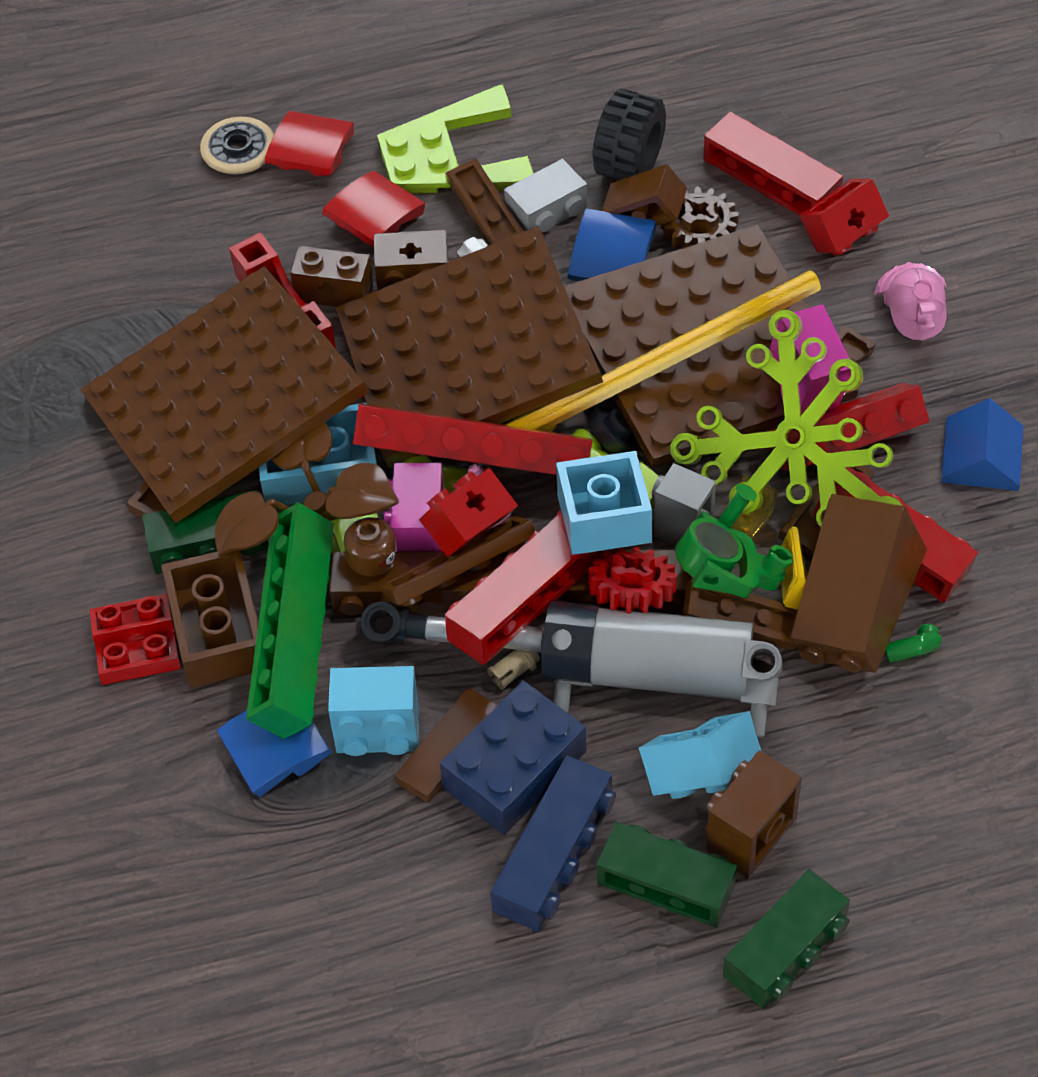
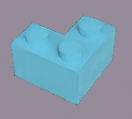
[639,711,761,799]

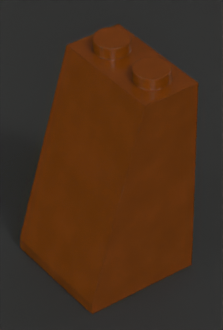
[791,494,927,673]

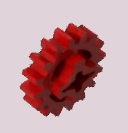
[588,546,677,614]

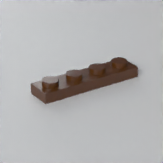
[379,516,535,606]

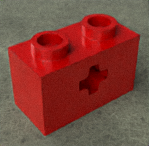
[800,178,889,255]
[419,468,518,558]

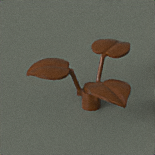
[215,422,399,556]

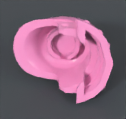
[874,262,947,340]

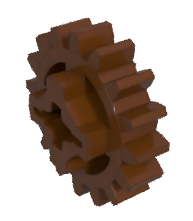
[660,187,738,249]

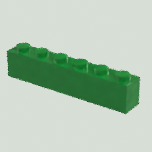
[246,502,334,739]

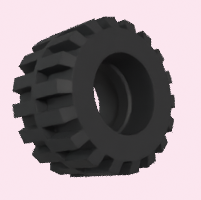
[592,88,666,180]

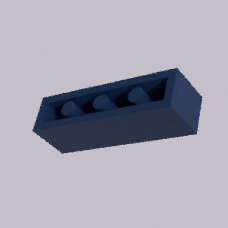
[490,755,616,932]

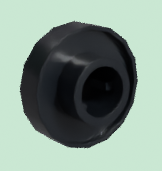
[588,404,639,454]

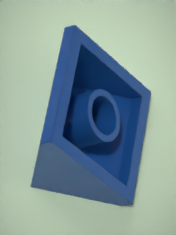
[941,398,1023,491]

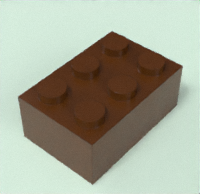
[161,550,258,688]

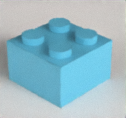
[556,451,652,555]
[328,666,419,756]

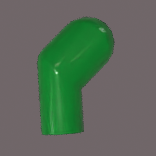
[886,624,942,663]

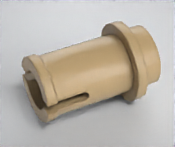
[487,649,540,690]

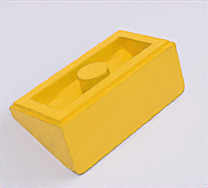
[781,526,807,610]

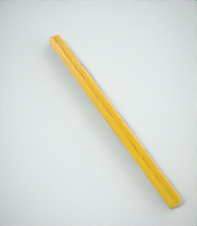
[506,270,821,431]

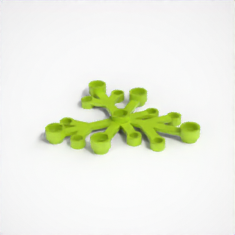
[670,310,902,527]

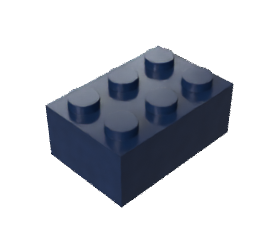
[439,681,587,836]

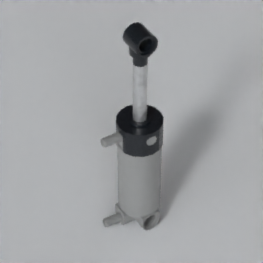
[361,600,783,738]

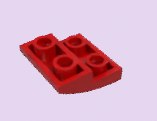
[265,111,354,176]
[322,171,426,247]
[89,593,181,685]

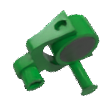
[675,483,793,598]

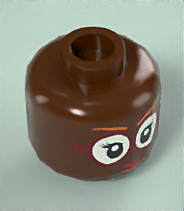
[343,517,398,577]

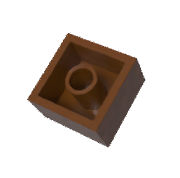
[705,750,802,879]

